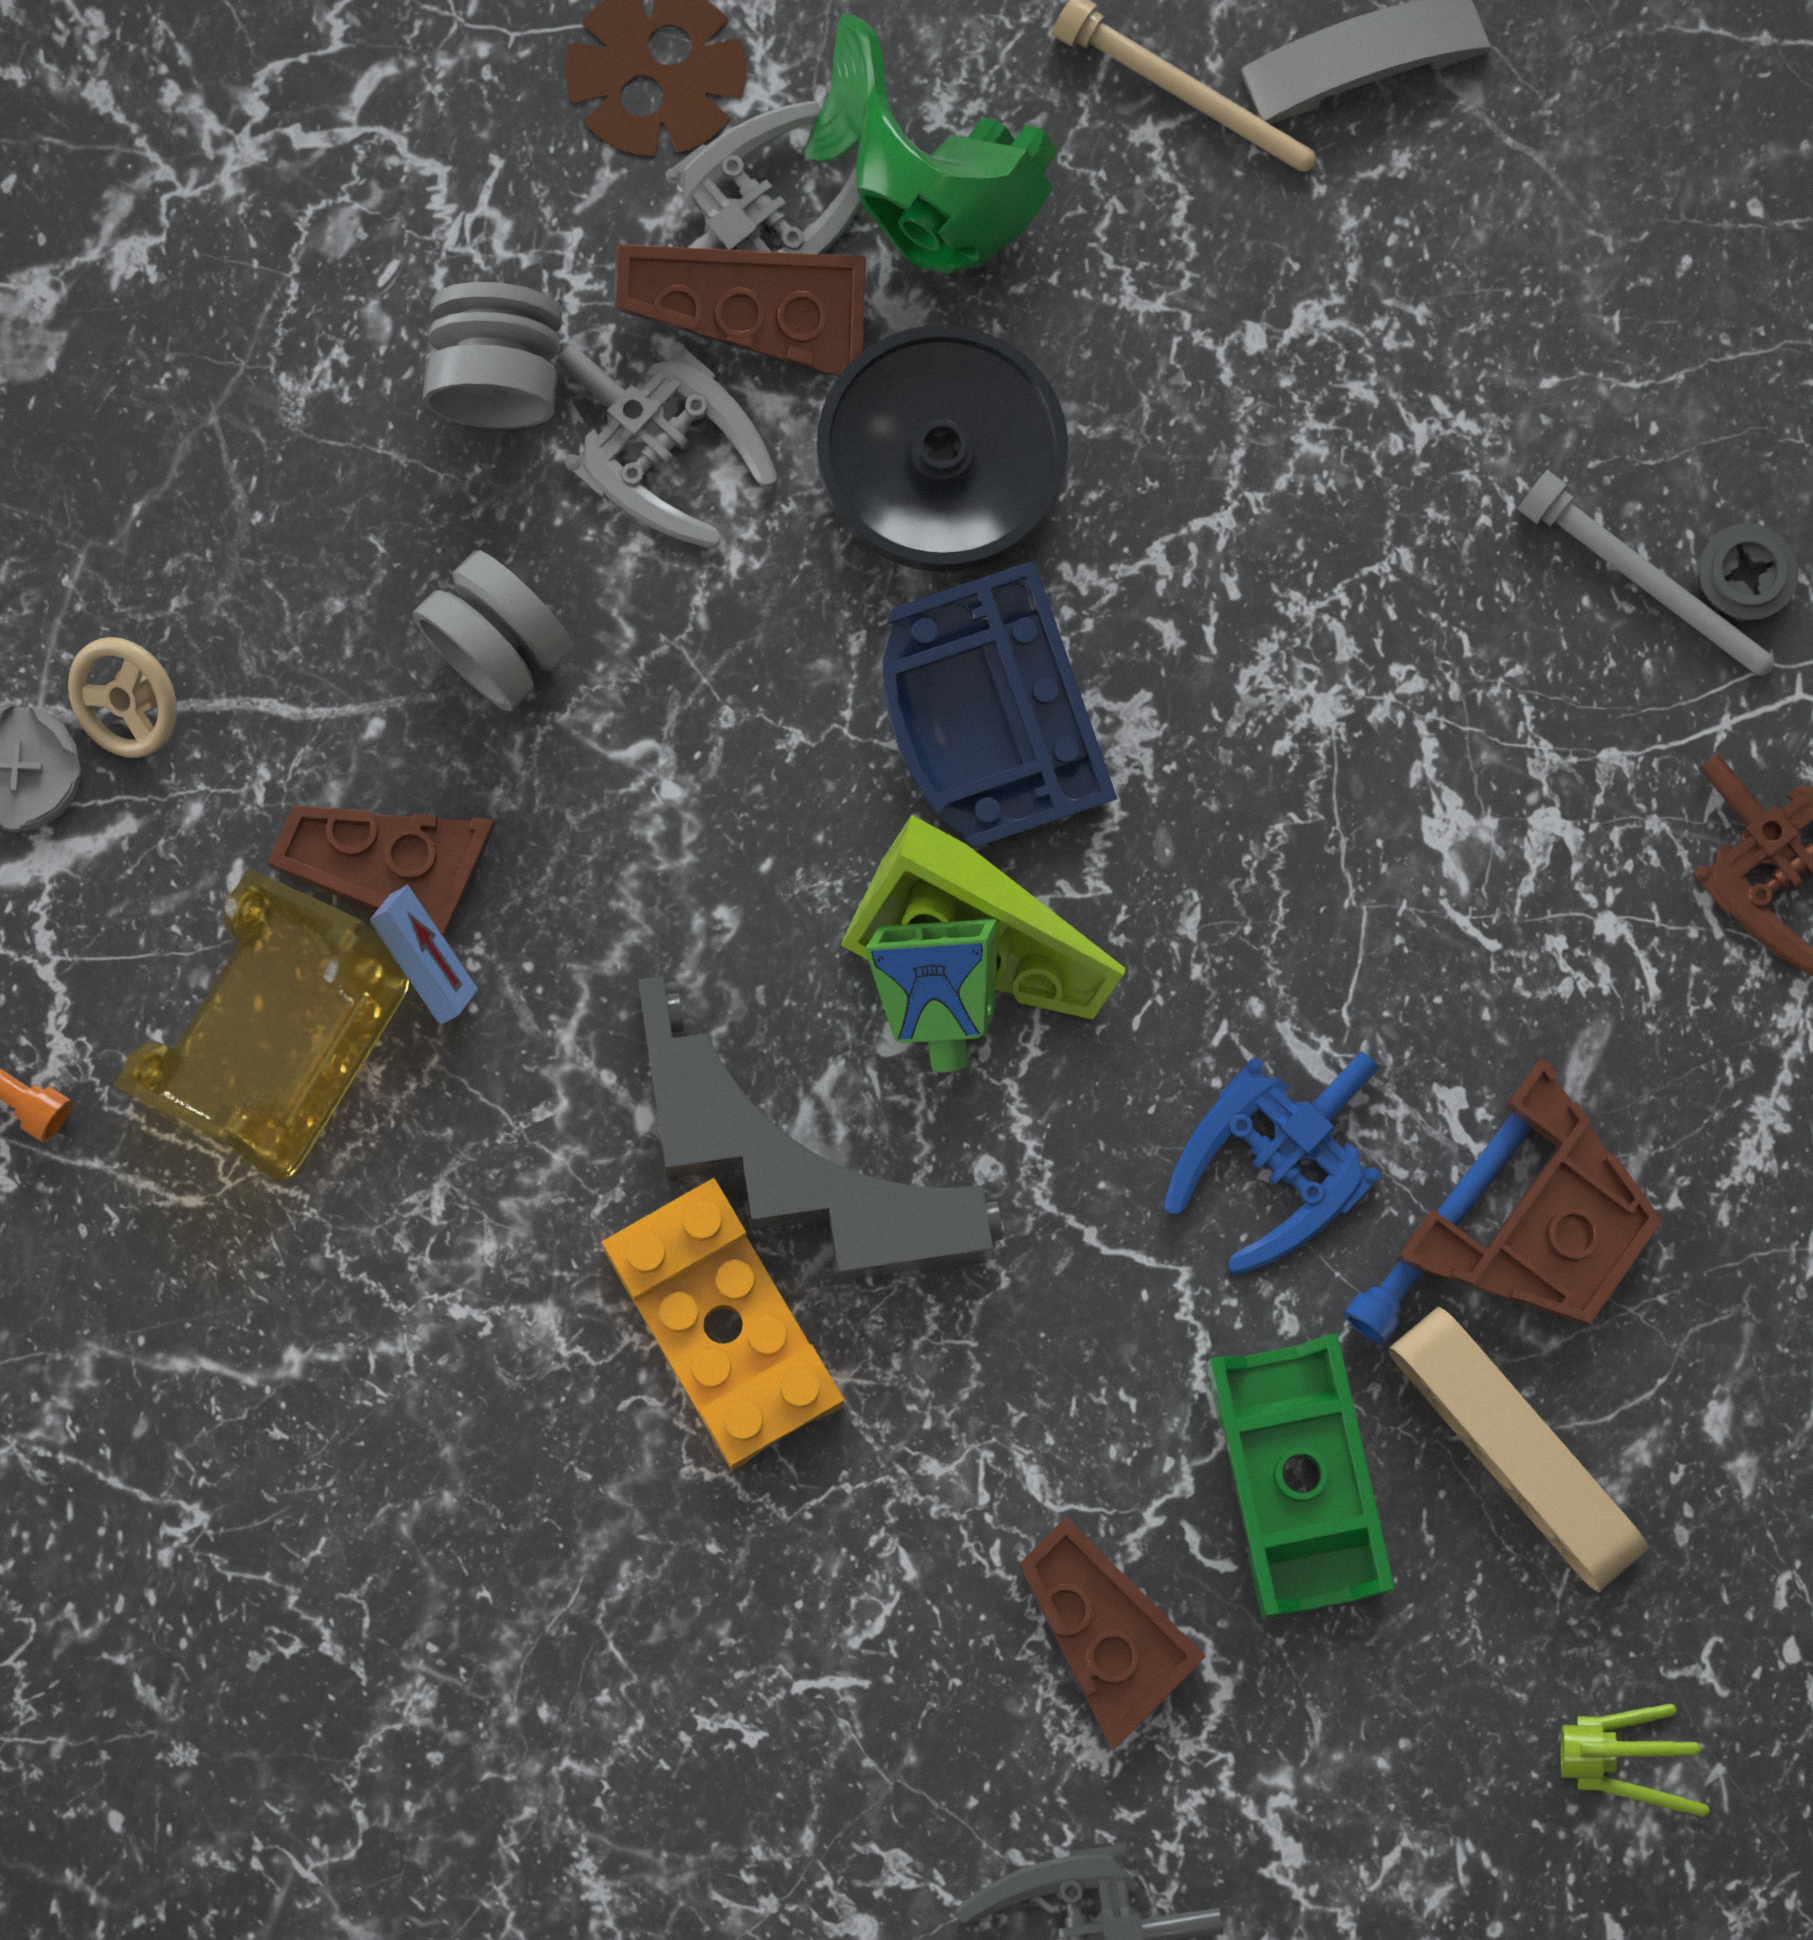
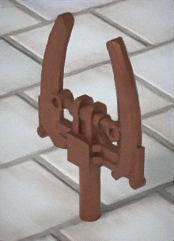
[1693,753,1813,976]

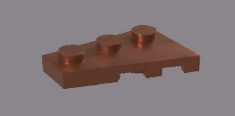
[267,805,495,939]

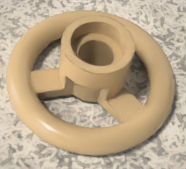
[68,637,177,758]

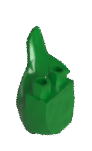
[804,13,1058,275]

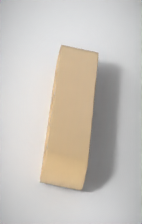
[1389,1307,1649,1592]

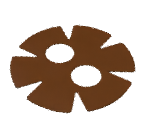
[565,0,746,157]

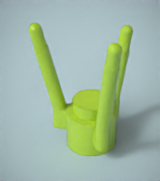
[1560,1704,1710,1817]

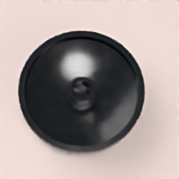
[817,325,1068,572]

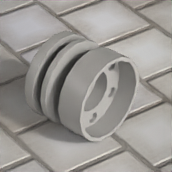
[423,282,562,429]

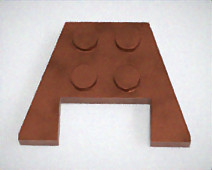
[1395,1057,1662,1326]

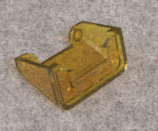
[113,868,409,1181]

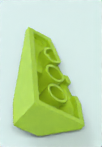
[841,815,1125,1020]

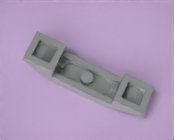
[1240,0,1491,124]

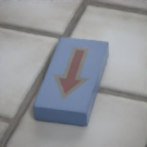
[370,885,478,1024]

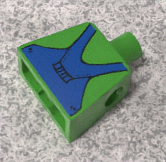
[866,918,998,1072]

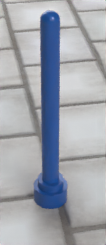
[1343,1114,1532,1345]

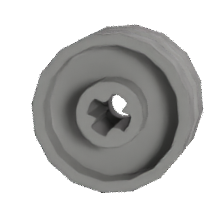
[412,550,574,711]

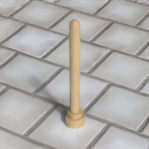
[1051,0,1316,172]

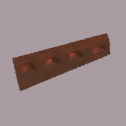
[614,244,866,377]

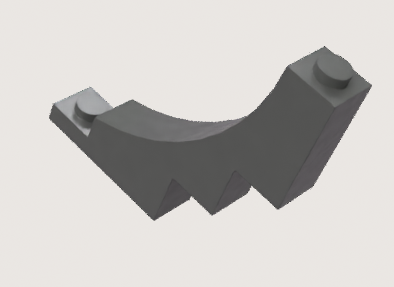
[638,976,1003,1282]

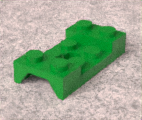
[1206,1333,1395,1620]

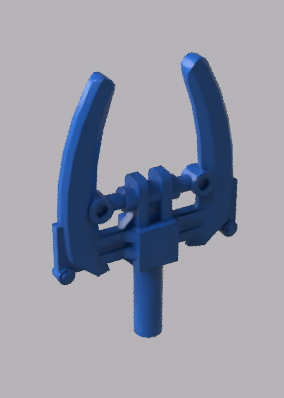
[1164,1051,1380,1275]

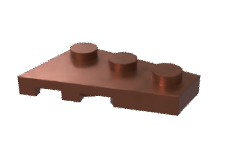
[1019,1517,1206,1752]

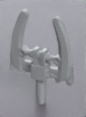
[665,101,863,254]
[556,342,777,548]

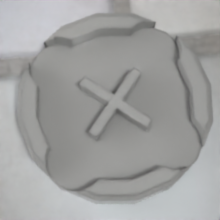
[0,706,82,833]

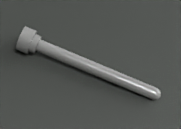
[1517,469,1774,676]

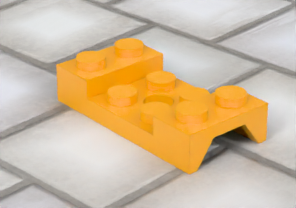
[602,1178,845,1472]

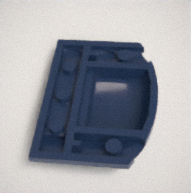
[883,561,1117,849]

